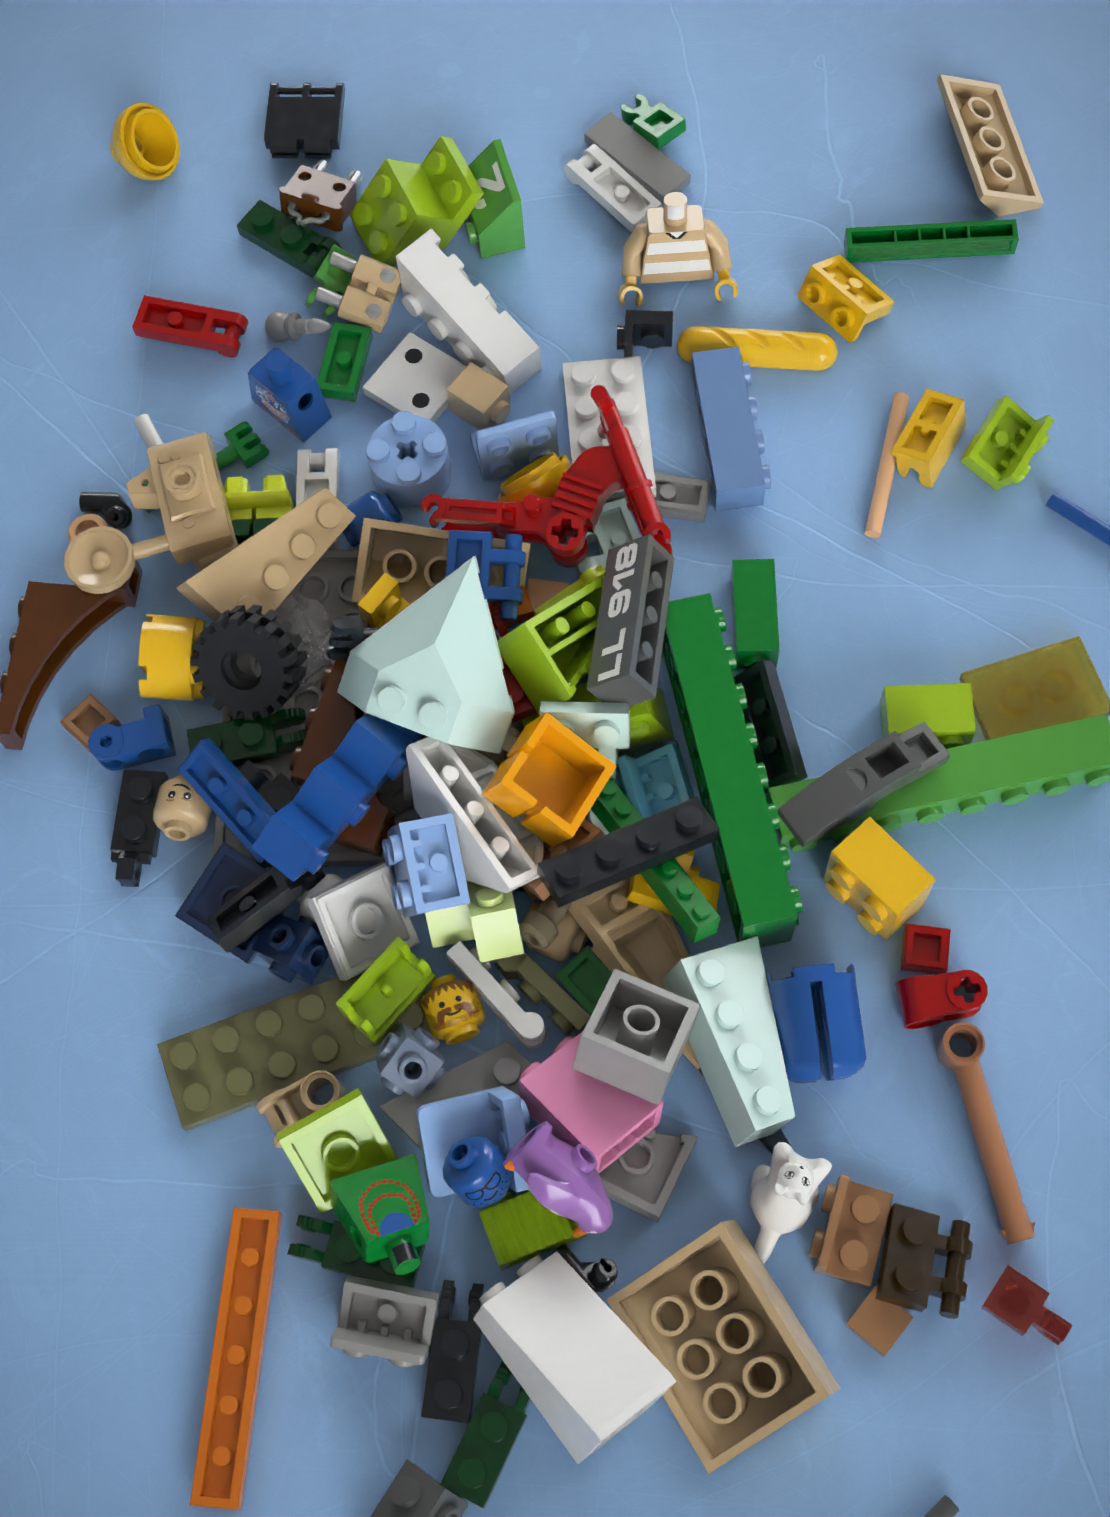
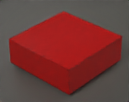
[900,923,951,975]

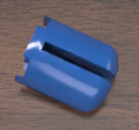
[766,963,867,1083]

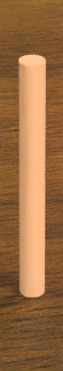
[864,392,910,539]

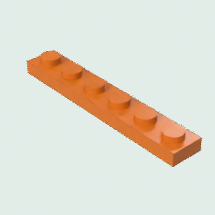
[190,1207,283,1510]

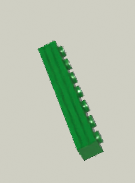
[844,219,1019,263]
[591,778,721,944]

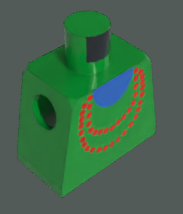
[330,1153,430,1275]

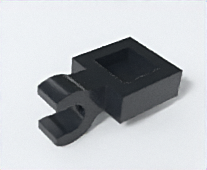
[239,760,300,812]

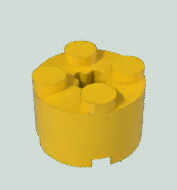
[138,614,206,701]

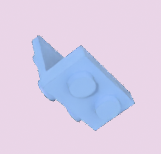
[416,1086,530,1197]

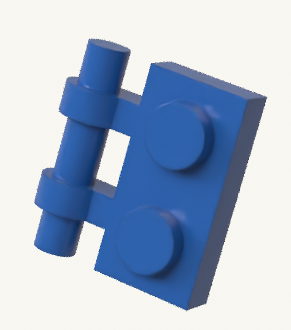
[446,530,526,621]

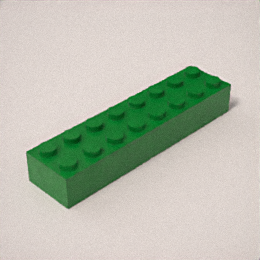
[662,593,803,948]

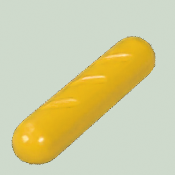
[677,326,838,371]

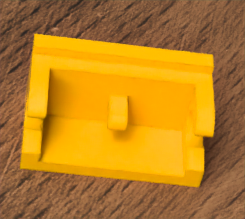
[891,389,966,488]

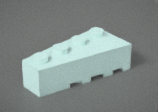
[662,936,796,1147]

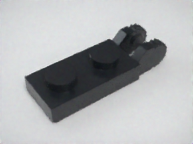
[421,1280,484,1424]

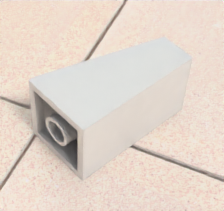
[473,1251,677,1464]

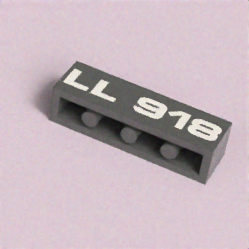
[587,534,674,706]

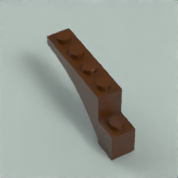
[0,560,143,750]
[290,620,394,857]

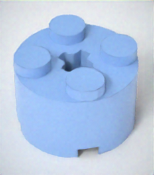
[366,411,451,509]

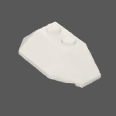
[406,737,543,893]

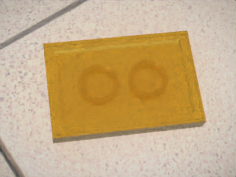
[959,636,1110,740]

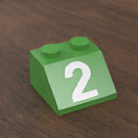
[465,139,525,259]

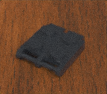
[264,83,345,158]

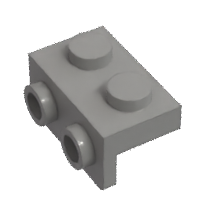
[330,1275,440,1367]

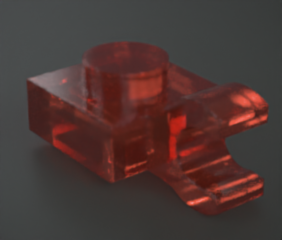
[981,1265,1073,1345]

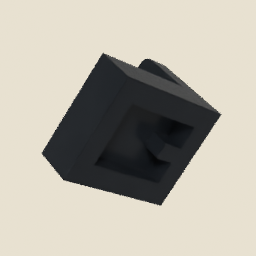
[617,310,673,357]

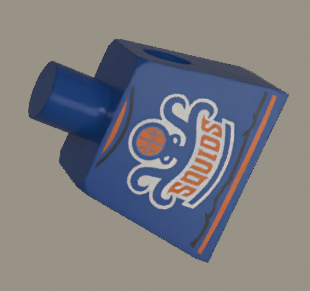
[248,348,332,443]

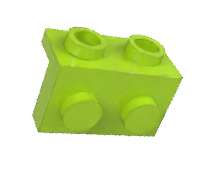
[960,395,1054,491]

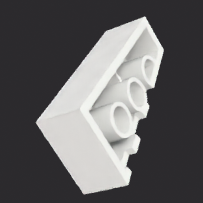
[396,229,541,395]

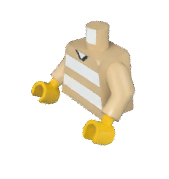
[618,192,738,307]

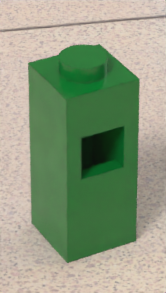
[731,559,780,669]

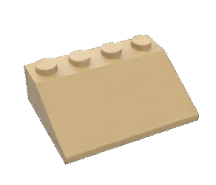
[606,1219,841,1474]

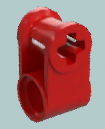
[895,970,988,1029]

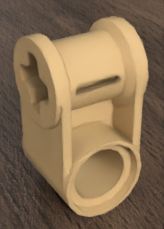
[256,1070,348,1148]

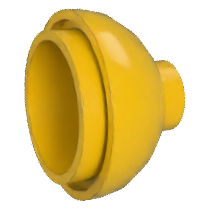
[110,103,180,181]
[497,452,571,503]

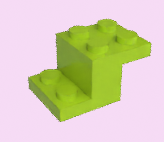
[349,136,484,267]

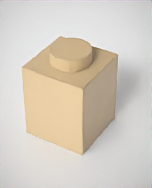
[446,362,511,430]

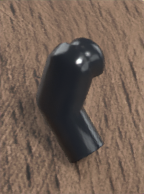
[550,1244,618,1292]

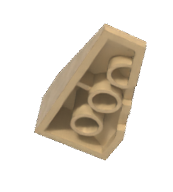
[352,518,531,604]

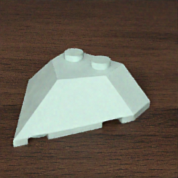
[337,556,515,754]

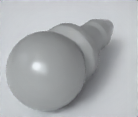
[265,311,331,342]

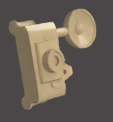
[64,432,238,594]

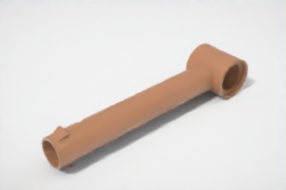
[936,1022,1035,1245]

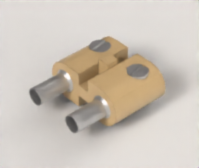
[315,251,401,334]

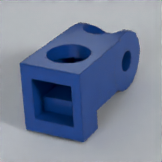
[88,704,176,771]

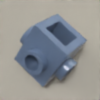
[376,1022,444,1099]

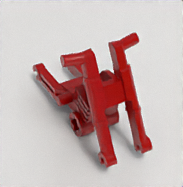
[420,385,672,568]

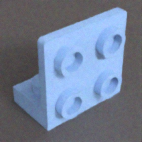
[469,411,559,480]
[382,813,471,918]

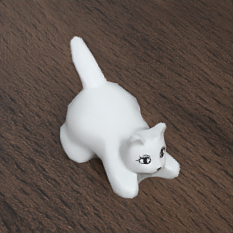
[749,1142,832,1264]

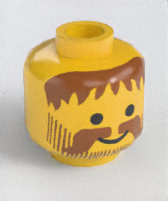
[421,974,486,1045]

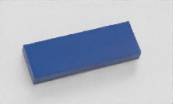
[177,738,276,864]

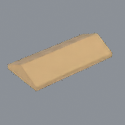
[936,74,1044,217]

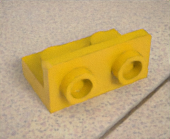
[798,254,895,343]

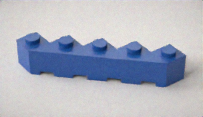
[251,713,425,882]

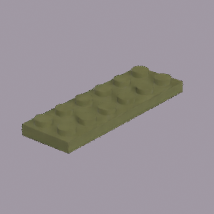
[157,971,431,1131]

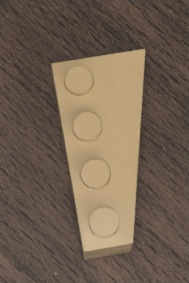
[176,487,356,621]

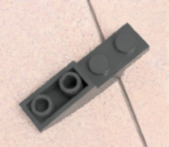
[777,722,951,848]

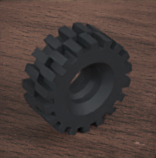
[190,604,307,720]

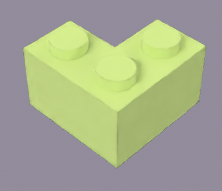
[425,880,525,963]

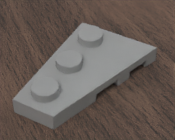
[379,1041,531,1151]
[599,1130,698,1222]

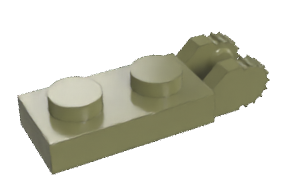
[494,952,590,1036]

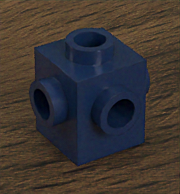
[251,914,329,984]

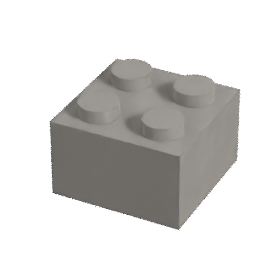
[572,969,700,1106]

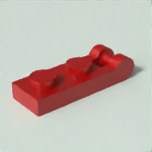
[132,295,249,358]

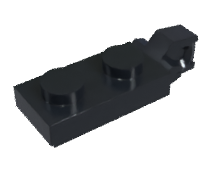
[110,770,169,887]
[207,866,326,953]

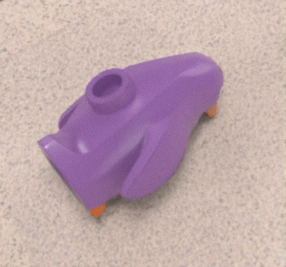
[503,1121,614,1238]

